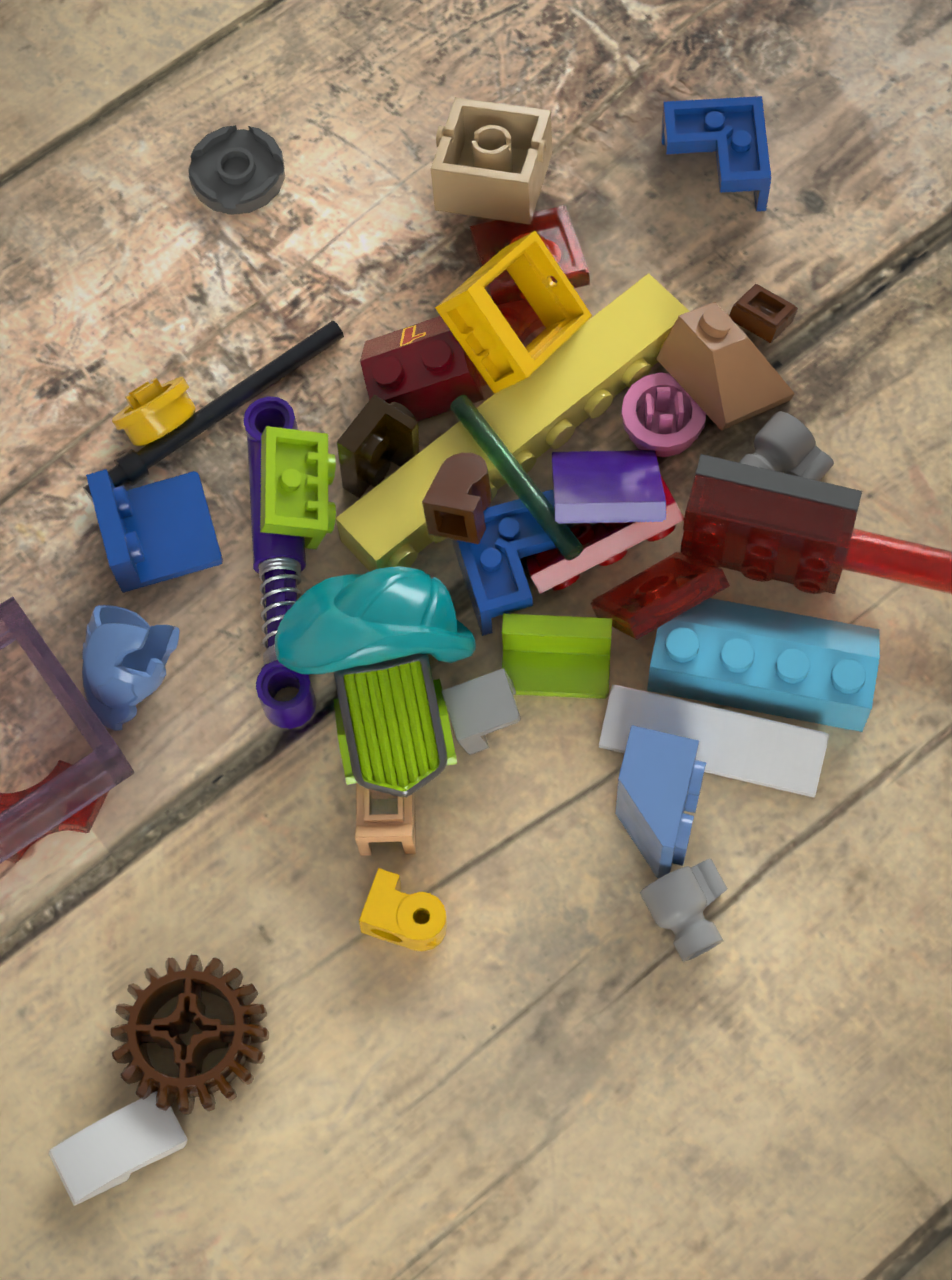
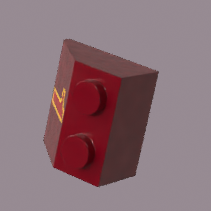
[360,316,484,422]

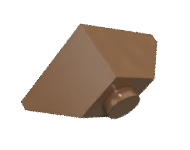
[656,302,795,431]

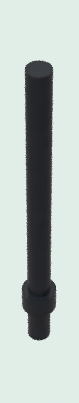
[83,321,344,502]

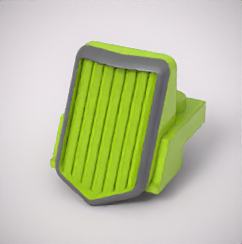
[334,653,457,797]

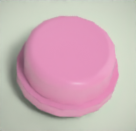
[621,372,706,457]

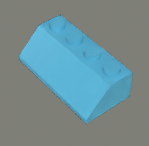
[647,595,880,732]

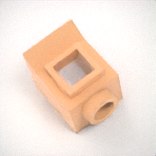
[355,783,416,856]

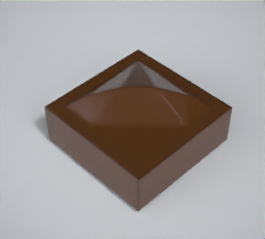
[729,284,798,343]

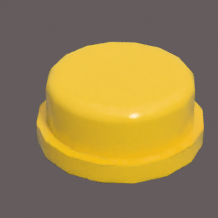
[112,377,196,446]

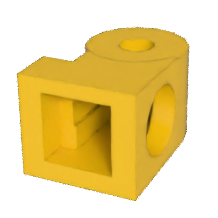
[359,868,447,951]

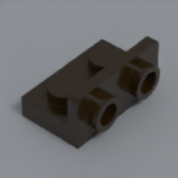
[337,394,420,499]

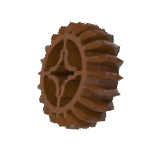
[111,954,269,1115]

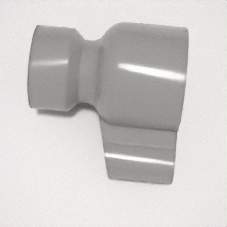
[739,411,834,481]
[640,859,728,962]

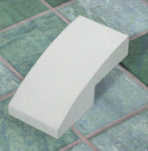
[49,1091,188,1206]

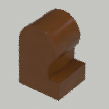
[422,453,492,544]

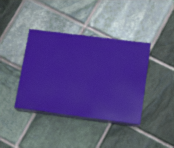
[552,450,666,523]

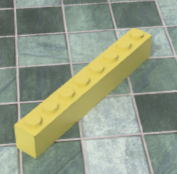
[336,273,689,571]

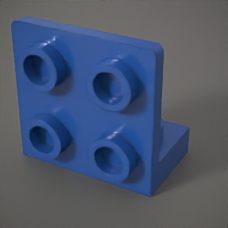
[86,469,223,593]

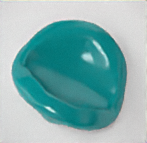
[275,566,476,674]

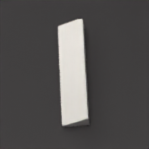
[599,685,829,798]

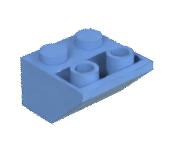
[615,725,706,879]

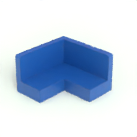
[661,96,771,212]
[452,489,569,636]

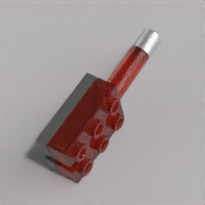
[679,454,952,594]

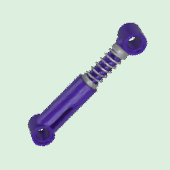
[243,396,317,729]

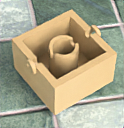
[431,97,552,224]

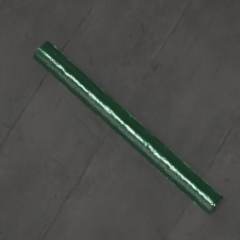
[450,395,584,560]

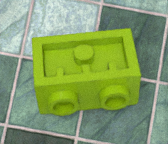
[260,426,336,549]

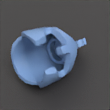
[82,605,180,731]

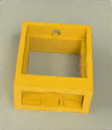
[435,230,592,394]

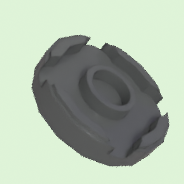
[188,125,285,215]

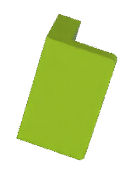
[502,613,612,699]

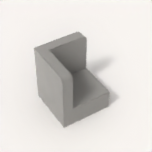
[442,668,521,755]

